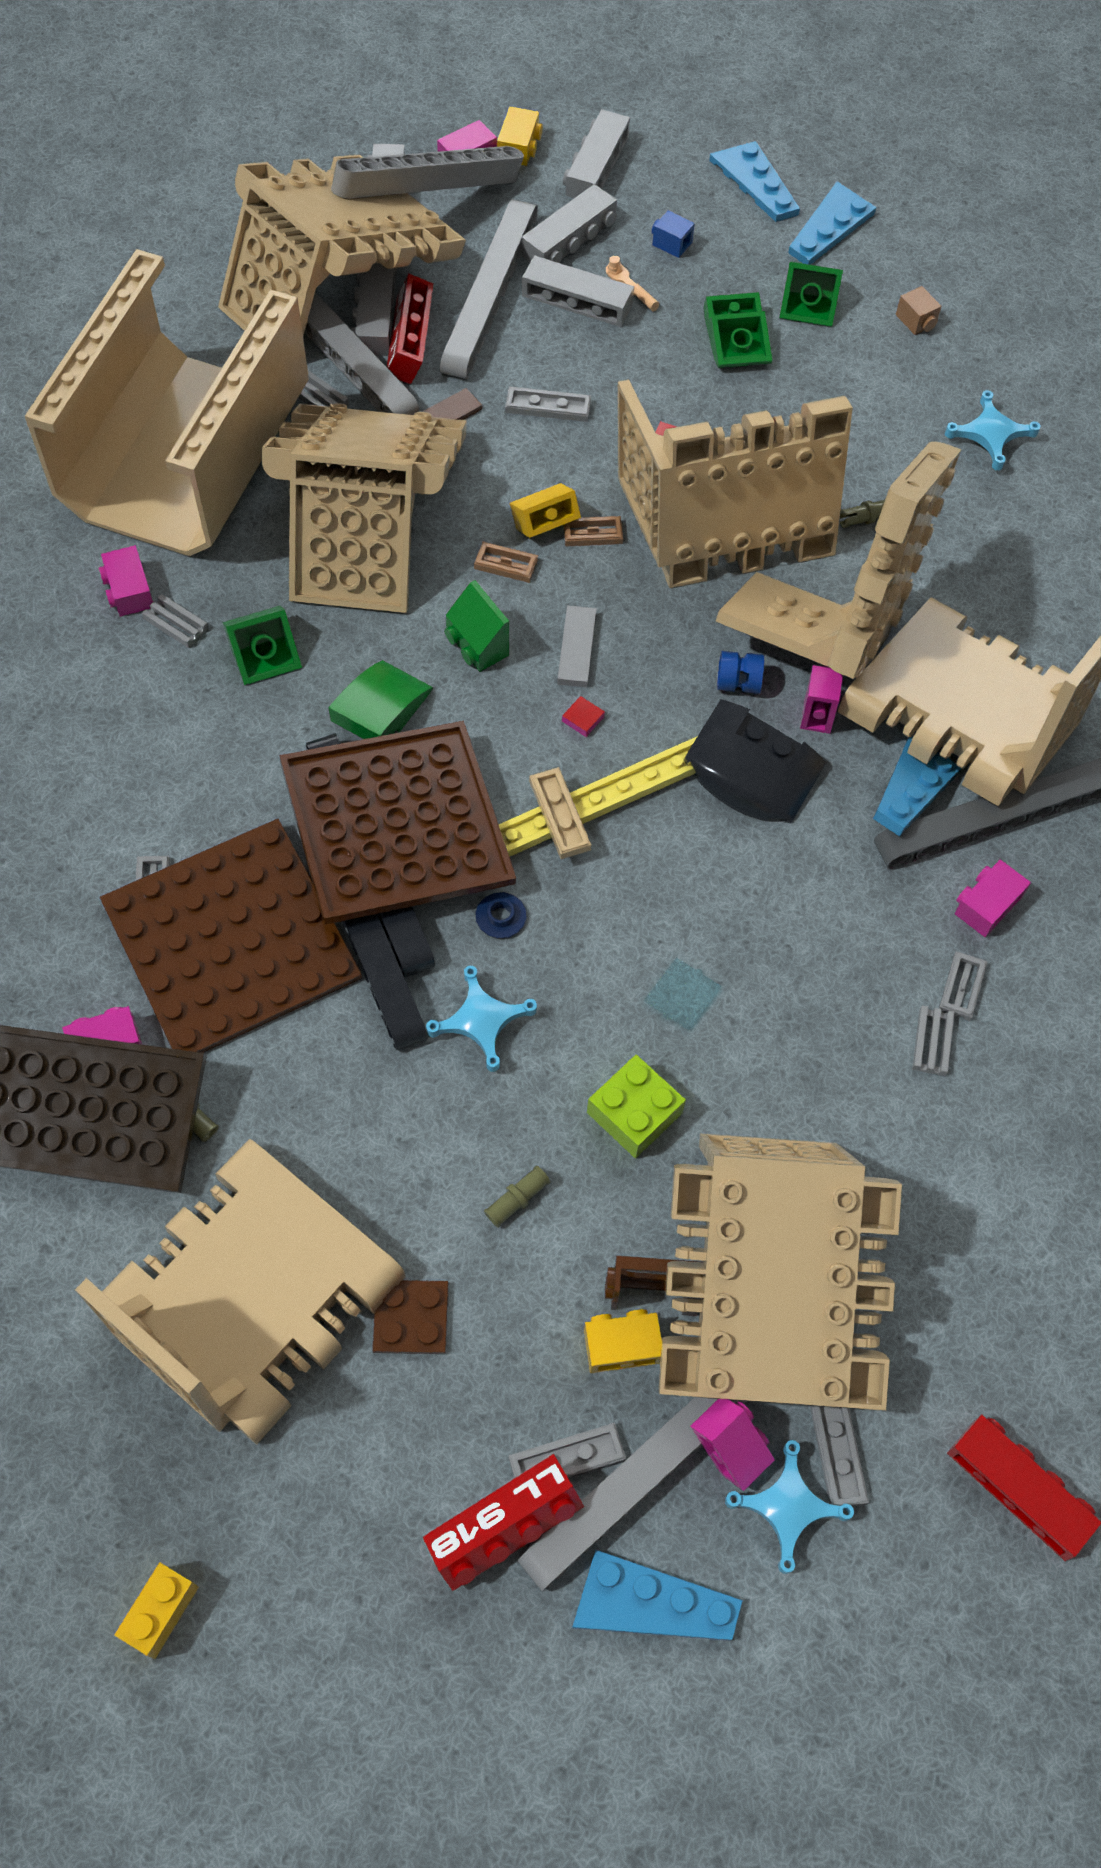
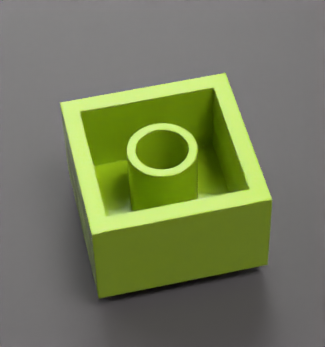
[587,1054,686,1159]

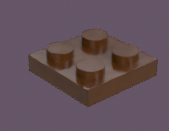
[372,1280,448,1355]

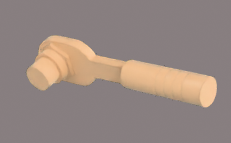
[606,256,659,311]

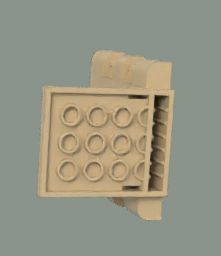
[218,155,466,335]
[618,380,853,588]
[262,403,467,613]
[716,442,961,679]
[838,597,1101,806]
[659,1133,902,1410]
[75,1139,406,1445]

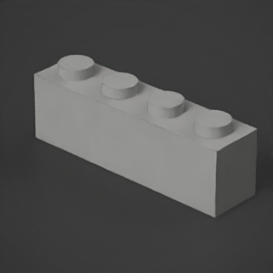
[563,109,630,198]
[521,184,617,263]
[522,255,634,327]

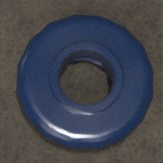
[475,892,527,939]

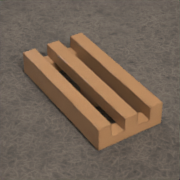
[563,516,623,546]
[474,542,538,583]

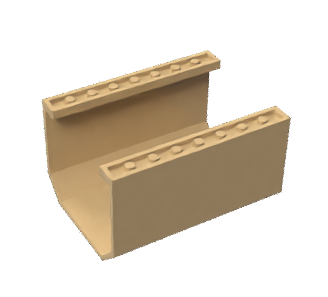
[25,249,309,556]

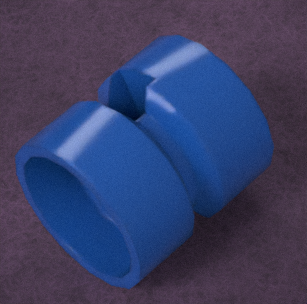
[717,651,764,694]

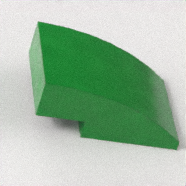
[703,292,773,368]
[328,660,433,739]

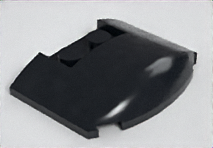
[684,699,827,823]

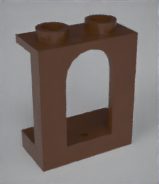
[605,1255,703,1316]

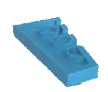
[709,141,800,222]
[788,181,876,265]
[873,735,961,836]
[572,1550,743,1641]

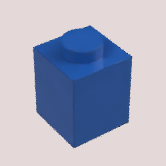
[651,210,695,258]

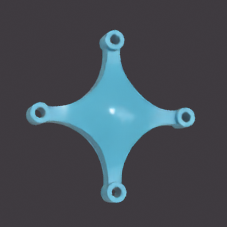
[945,390,1041,470]
[426,966,537,1072]
[725,1440,854,1574]

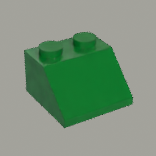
[779,262,843,327]
[444,580,509,672]
[222,605,302,685]

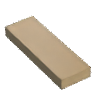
[529,767,591,859]

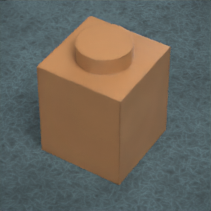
[896,286,942,335]

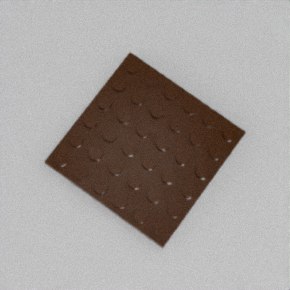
[279,720,516,925]
[100,819,362,1053]

